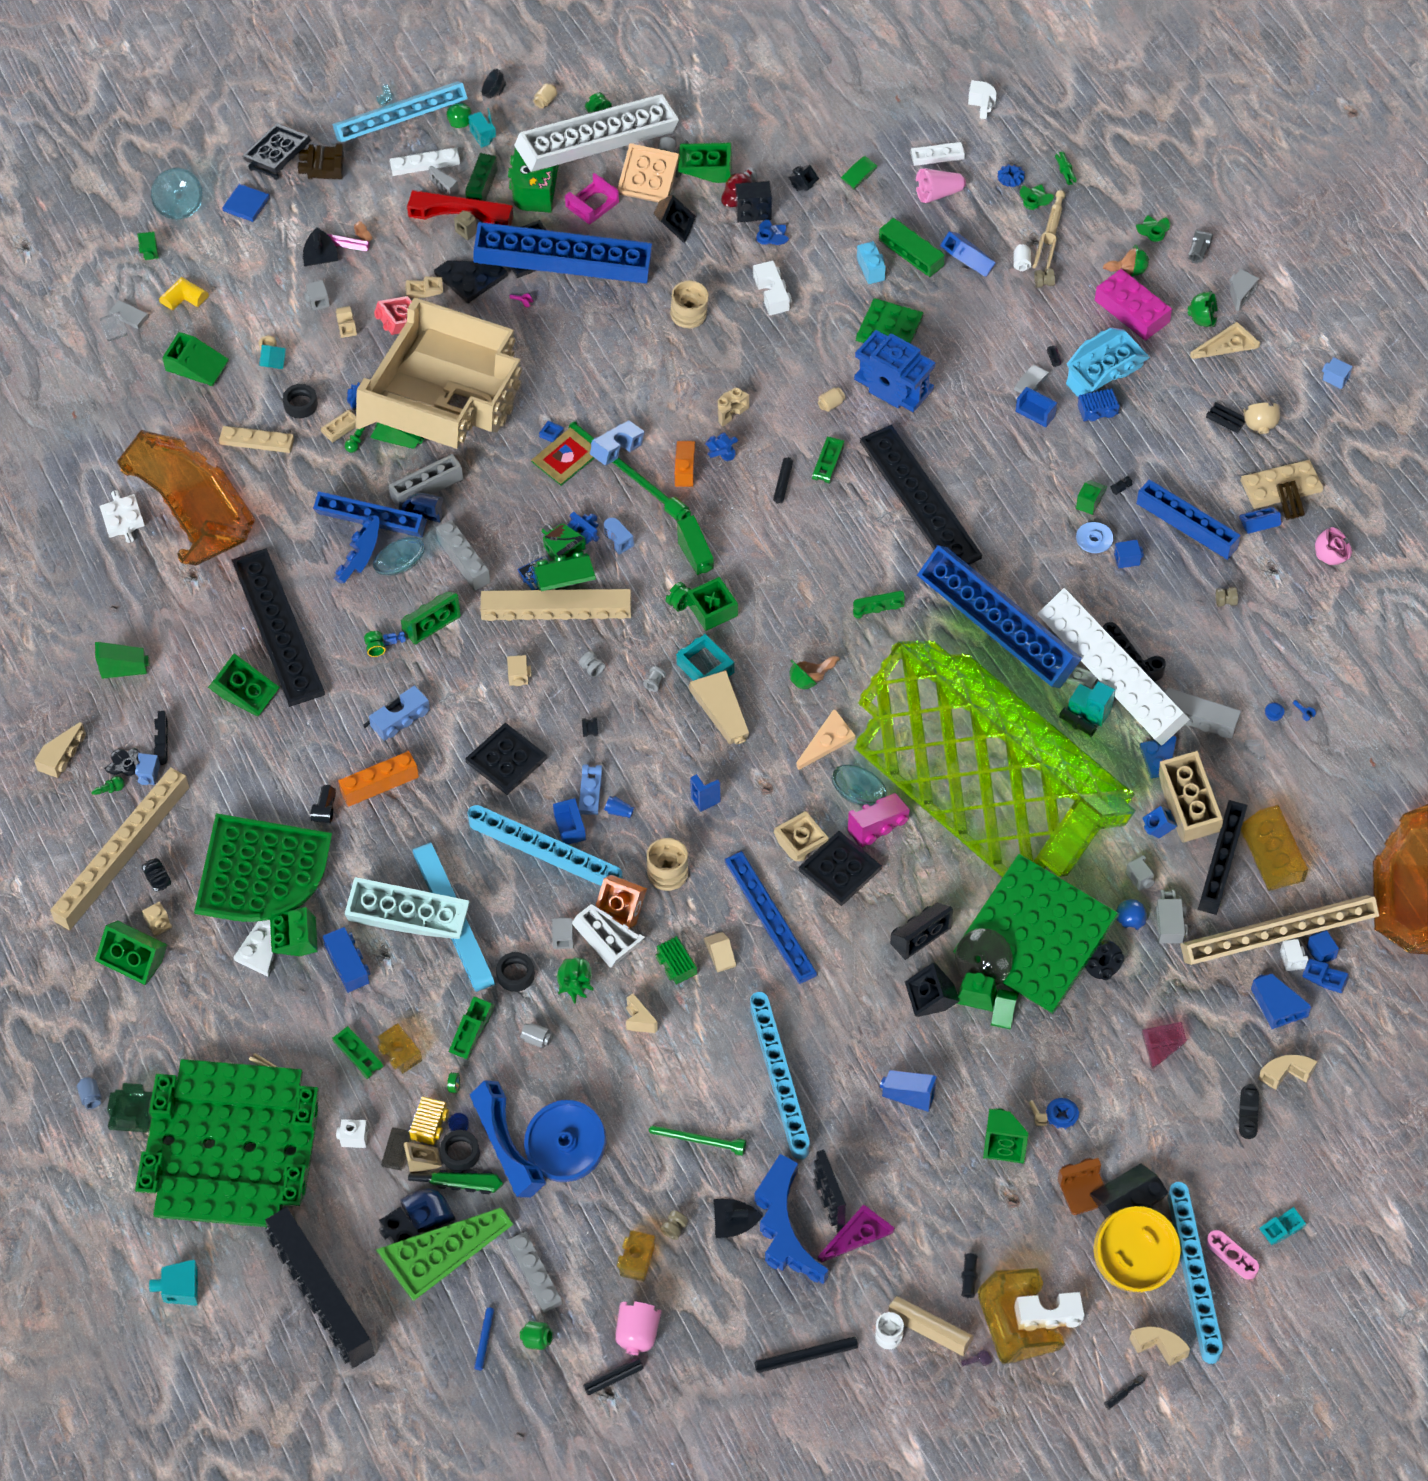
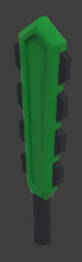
[408,1170,503,1195]

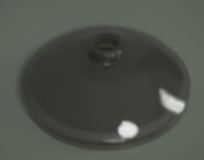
[955,928,1013,986]

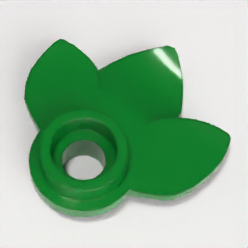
[1019,184,1054,210]
[1136,215,1170,242]

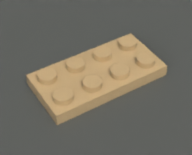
[1240,460,1323,509]

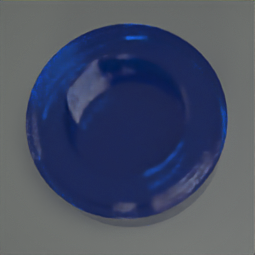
[448,1113,469,1132]

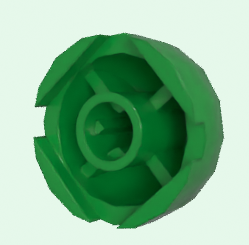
[1188,291,1218,327]

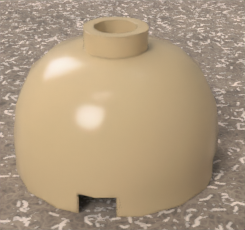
[1243,403,1280,434]

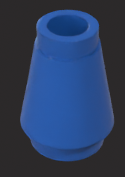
[604,796,634,818]

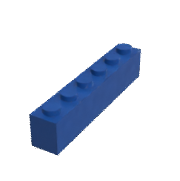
[1137,479,1241,560]
[313,491,427,538]

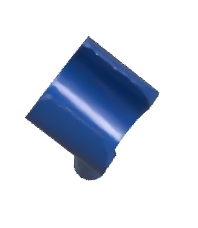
[1293,700,1316,721]

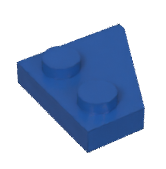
[1140,736,1176,779]

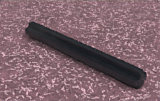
[754,1336,858,1373]

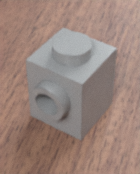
[304,280,330,311]

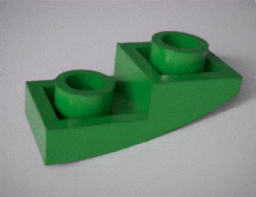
[841,156,878,190]

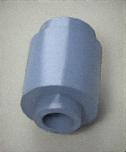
[76,1077,102,1109]

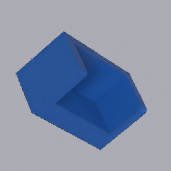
[1015,387,1057,427]
[553,798,586,845]

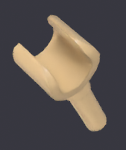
[1029,1100,1047,1126]

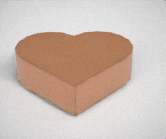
[354,221,372,242]

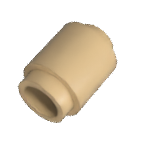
[533,83,557,109]
[818,387,845,412]

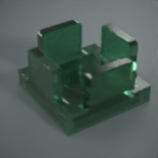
[107,1083,152,1133]

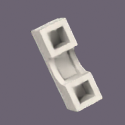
[753,261,792,316]
[1014,1292,1084,1331]

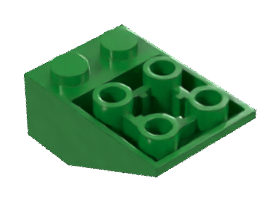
[162,332,229,386]

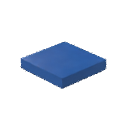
[222,184,270,222]

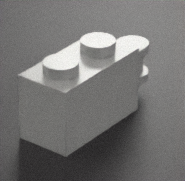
[1156,889,1188,944]

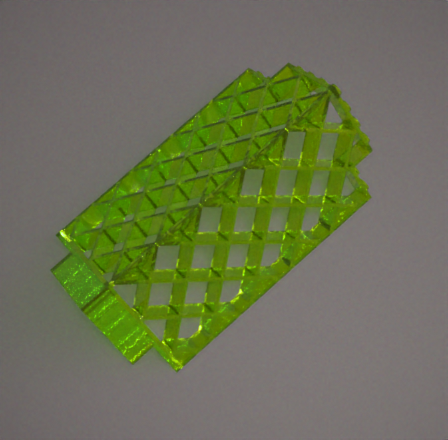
[854,641,1136,877]

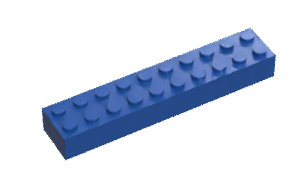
[473,222,652,284]
[917,545,1082,688]

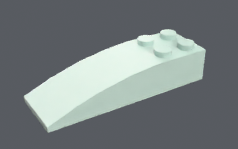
[345,877,470,939]

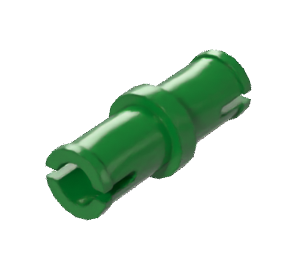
[1055,152,1077,185]

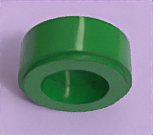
[447,1072,460,1093]

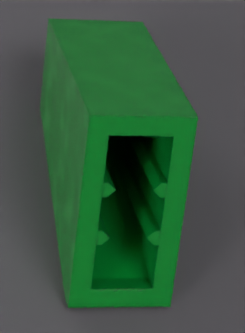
[370,422,424,449]
[677,515,714,575]
[95,642,150,679]

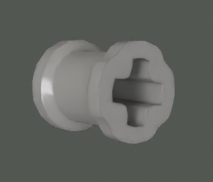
[643,666,666,692]

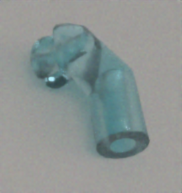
[376,84,393,106]

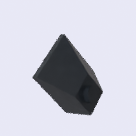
[654,195,696,243]
[905,962,959,1017]

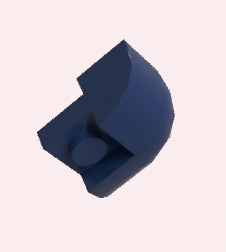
[402,493,444,523]
[400,1188,455,1232]

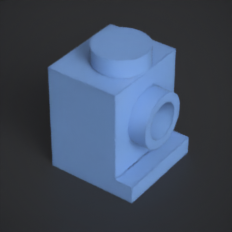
[135,753,160,785]

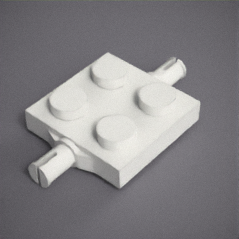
[100,490,145,543]

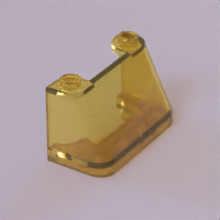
[978,1268,1065,1364]

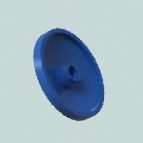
[524,1100,607,1182]

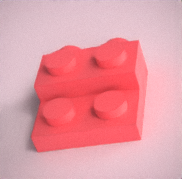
[374,296,412,335]

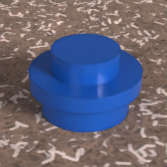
[1265,703,1284,721]

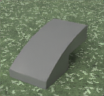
[1014,365,1049,393]

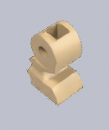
[336,306,357,338]

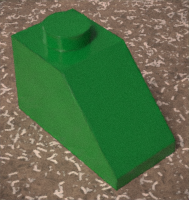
[1076,480,1107,515]

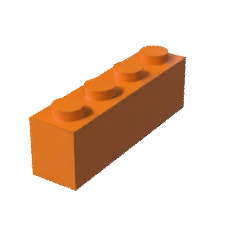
[338,751,419,807]

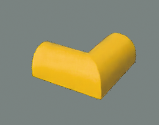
[159,277,209,310]

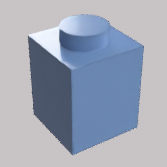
[1322,357,1353,389]

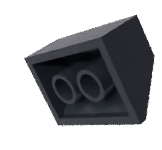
[890,902,953,960]
[1089,1163,1169,1219]

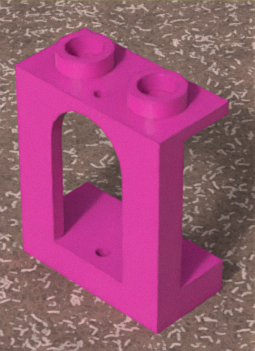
[565,173,619,225]

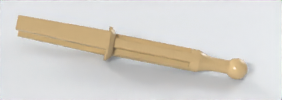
[1033,190,1065,271]

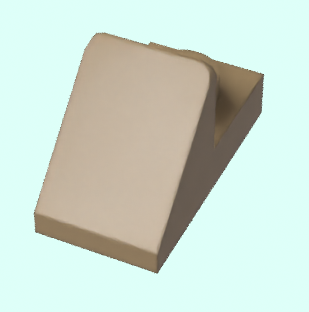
[626,994,658,1033]

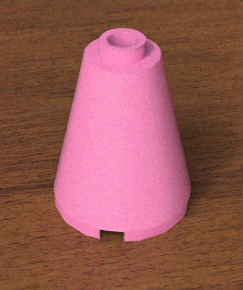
[916,168,966,203]

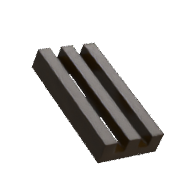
[1276,480,1305,521]

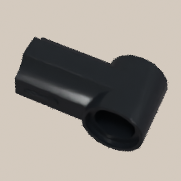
[310,785,336,823]

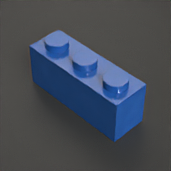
[323,927,371,993]

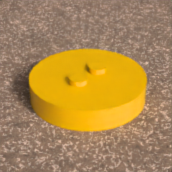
[1094,1206,1180,1292]

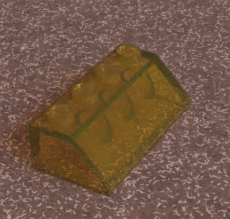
[1241,805,1308,891]

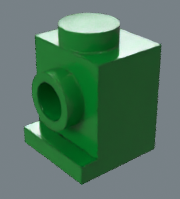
[137,231,158,260]

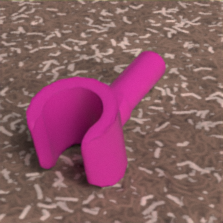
[509,293,534,308]

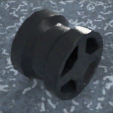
[582,717,598,737]

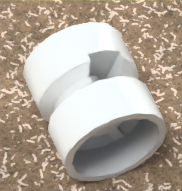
[875,1312,904,1350]

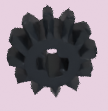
[142,858,171,892]

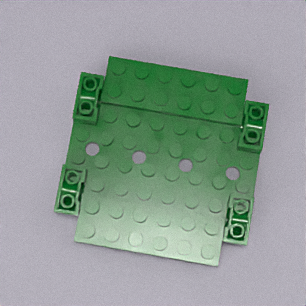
[135,1059,319,1227]

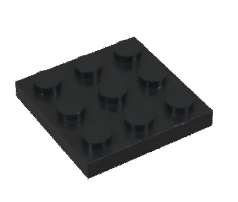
[242,123,311,173]
[465,722,547,795]
[798,831,882,906]
[813,1150,846,1233]

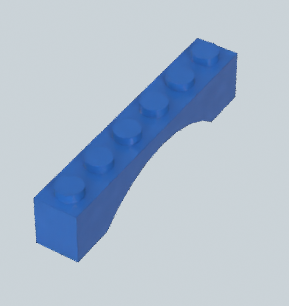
[470,1080,546,1198]

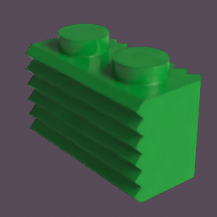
[655,936,697,985]

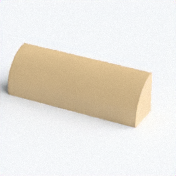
[888,1296,973,1356]

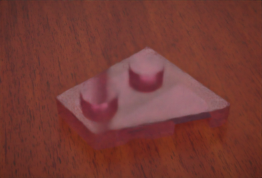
[1142,1022,1187,1069]

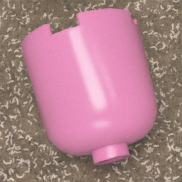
[616,1302,661,1355]

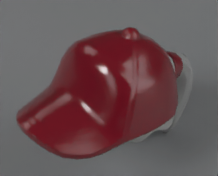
[721,167,758,207]

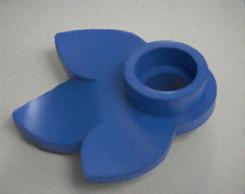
[756,219,789,245]

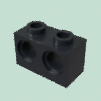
[379,1207,420,1245]

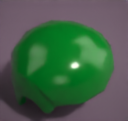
[446,103,472,128]

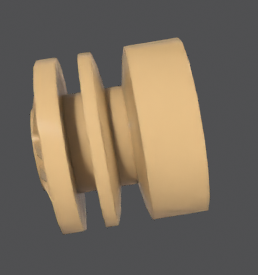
[670,280,709,328]
[647,838,688,891]

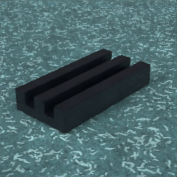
[1206,402,1245,433]

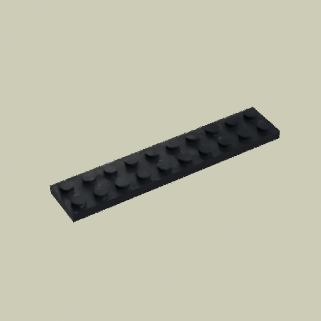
[860,425,982,565]
[231,548,325,707]

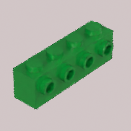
[879,217,945,277]

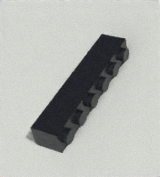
[1197,800,1248,915]

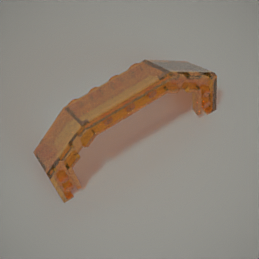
[117,430,256,566]
[1373,804,1428,955]

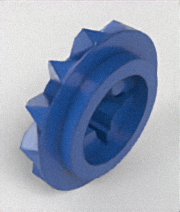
[997,164,1025,187]
[1046,1098,1079,1129]

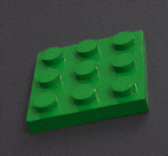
[856,298,924,344]

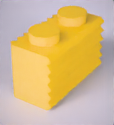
[409,1096,449,1146]

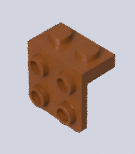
[1057,1158,1104,1215]

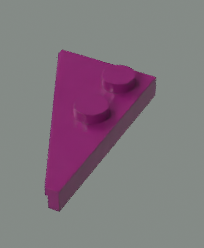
[817,1204,895,1263]

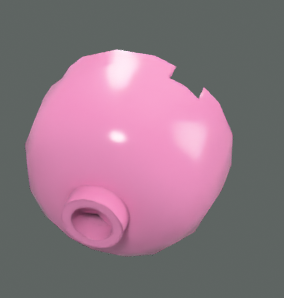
[1315,527,1352,565]

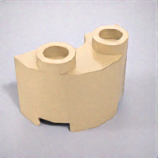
[718,388,749,427]

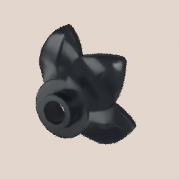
[104,747,140,776]

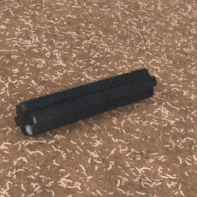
[773,457,793,504]
[583,1358,643,1395]

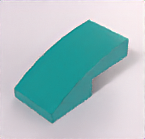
[1259,1207,1307,1246]

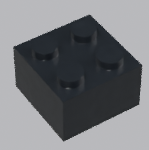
[735,181,772,223]

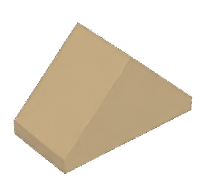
[704,932,736,973]
[404,1142,442,1173]

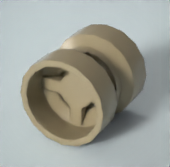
[1034,268,1055,288]
[1216,587,1238,607]
[660,1210,689,1240]

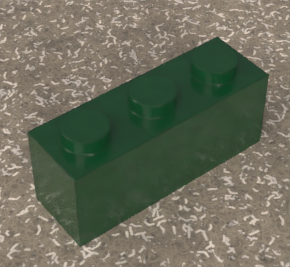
[465,153,498,201]

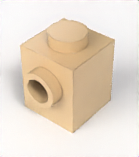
[507,655,531,686]

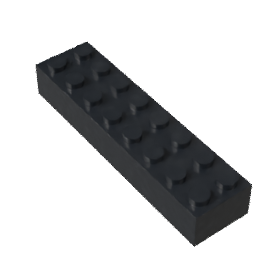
[265,1207,375,1369]

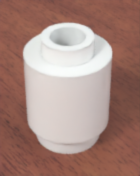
[1014,244,1031,271]

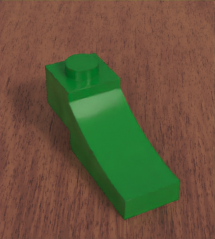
[448,996,495,1060]

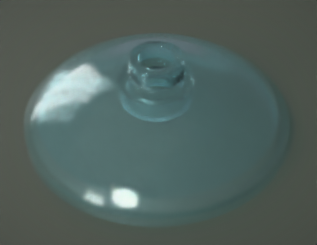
[151,168,203,220]
[373,537,425,576]
[831,765,887,806]

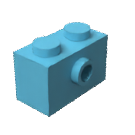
[857,241,885,285]

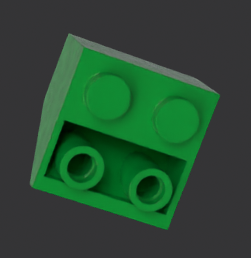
[270,907,318,957]

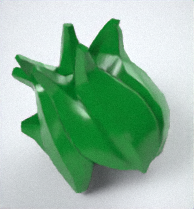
[556,957,594,1003]

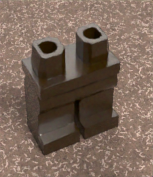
[298,143,344,180]

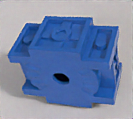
[854,330,936,413]

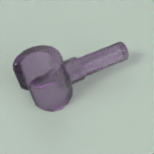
[961,1350,992,1367]

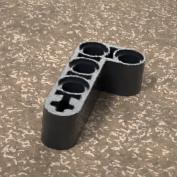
[1103,622,1166,682]

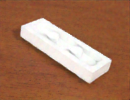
[911,142,965,166]

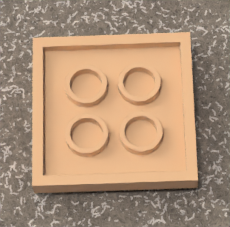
[617,143,680,203]

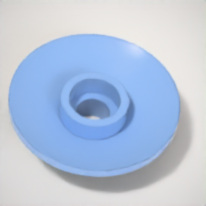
[1076,522,1113,553]

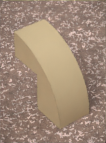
[1258,1055,1317,1090]
[1129,1327,1190,1366]

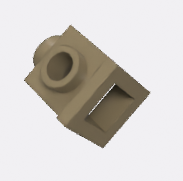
[454,210,477,240]

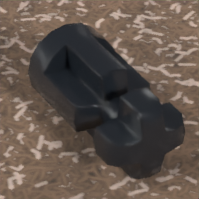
[1047,345,1061,367]
[1110,476,1133,495]

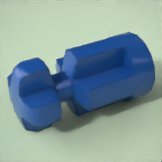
[383,631,406,646]

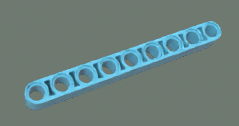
[468,805,623,886]
[412,842,495,992]
[750,992,810,1159]
[1168,1182,1223,1364]

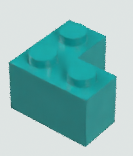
[1068,681,1115,726]

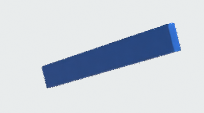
[725,851,817,984]

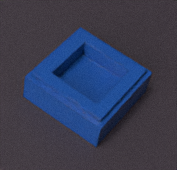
[539,421,564,442]

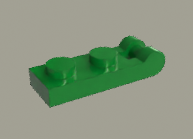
[812,436,844,484]
[853,590,905,619]
[332,1026,384,1079]

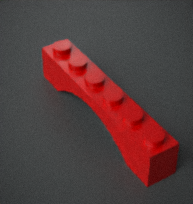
[407,190,514,226]

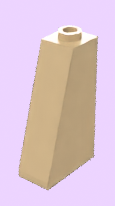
[689,671,749,745]

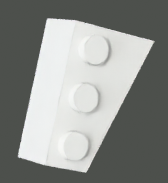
[572,904,645,968]

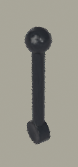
[248,164,279,180]

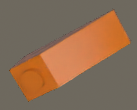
[675,441,695,487]

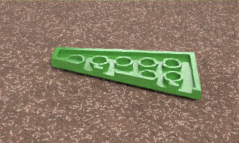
[376,1208,513,1301]

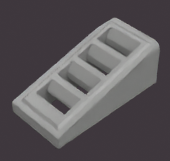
[429,166,459,196]

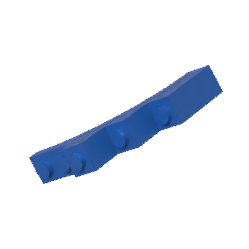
[755,1154,828,1284]

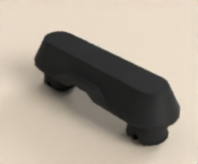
[1239,1084,1259,1139]

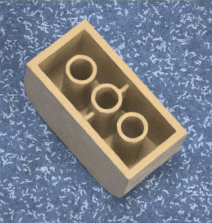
[1159,751,1223,843]

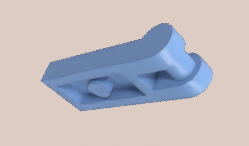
[579,764,602,815]

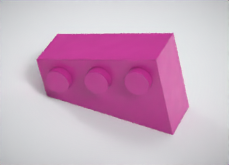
[848,793,909,848]

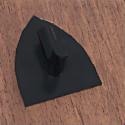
[303,227,338,267]
[714,1199,763,1238]

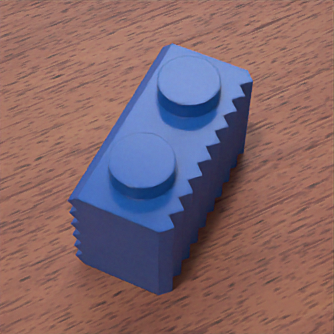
[1077,388,1120,421]

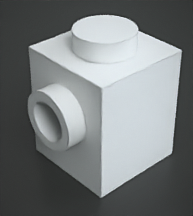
[336,1120,368,1148]

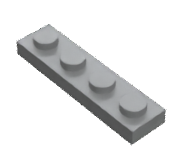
[507,1232,562,1313]

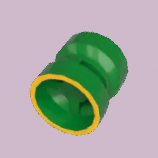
[364,631,386,657]

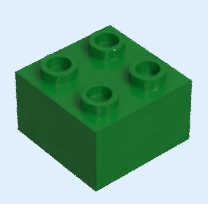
[687,577,738,631]

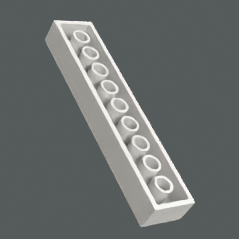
[514,94,679,172]
[1037,588,1190,746]

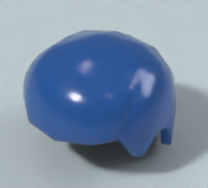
[1116,899,1147,930]

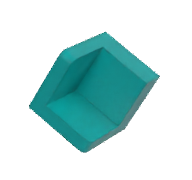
[259,345,286,369]

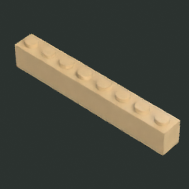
[480,589,631,621]

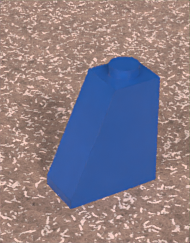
[1251,974,1311,1029]
[880,1070,937,1112]

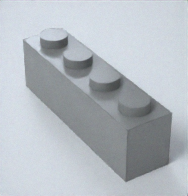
[389,454,463,510]
[436,520,490,591]
[1165,688,1241,739]

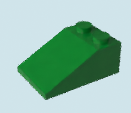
[678,143,732,183]
[208,653,280,717]

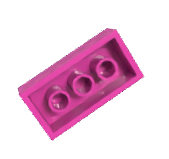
[1095,269,1172,341]

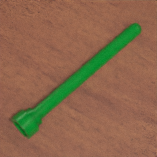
[649,1126,746,1156]

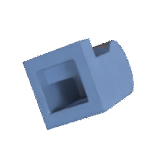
[604,518,634,555]

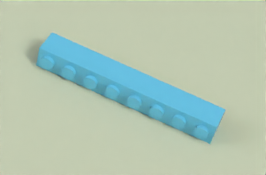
[332,81,467,142]

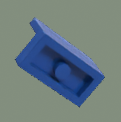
[690,774,721,812]

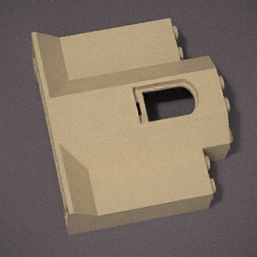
[356,297,522,449]

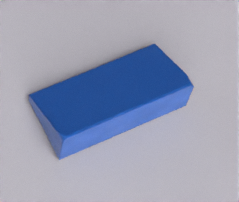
[1239,506,1281,534]

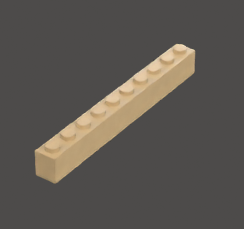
[50,767,189,931]
[1180,895,1379,965]

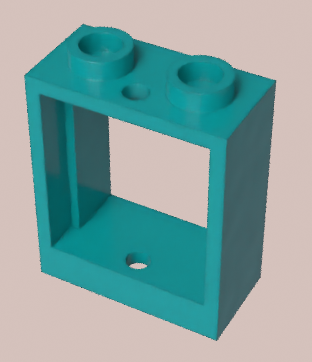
[676,634,735,681]

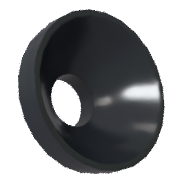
[481,69,506,98]

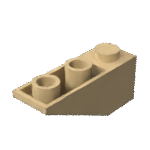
[34,722,86,778]

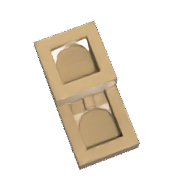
[405,276,443,298]

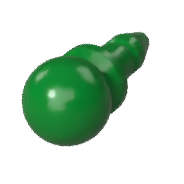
[344,427,365,453]
[91,776,125,795]

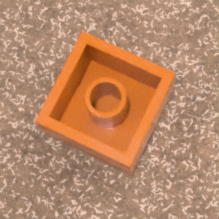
[595,875,647,929]

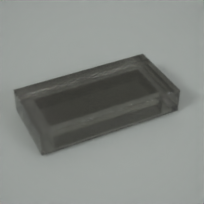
[381,1127,411,1171]

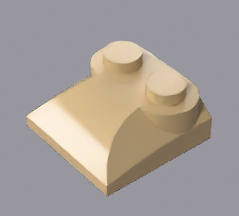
[774,811,829,861]

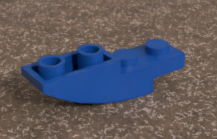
[333,515,379,583]

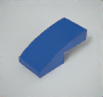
[1302,959,1349,994]

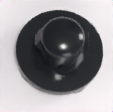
[1085,940,1125,980]

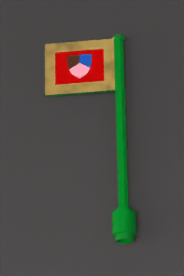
[531,421,691,521]

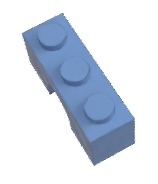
[590,420,645,466]
[369,685,430,741]

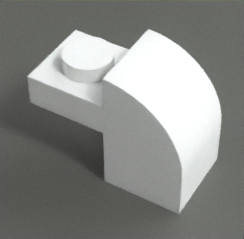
[968,80,996,119]

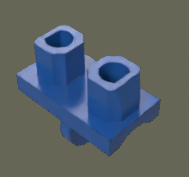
[705,432,738,461]
[567,511,600,545]

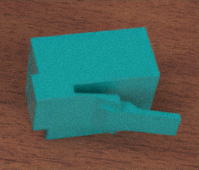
[468,108,496,148]

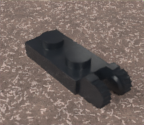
[154,711,168,765]

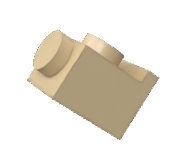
[142,901,172,937]

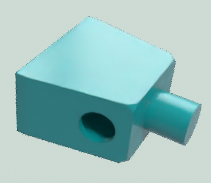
[149,1260,198,1306]

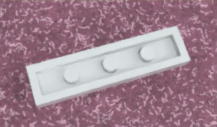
[390,147,460,176]

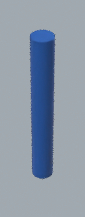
[474,1308,494,1370]

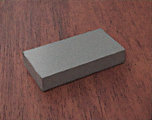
[109,300,148,329]

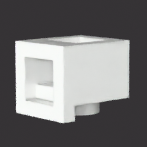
[1280,938,1308,972]

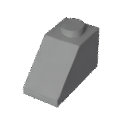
[1229,269,1259,312]

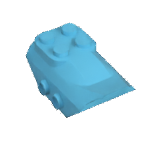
[1066,327,1150,397]

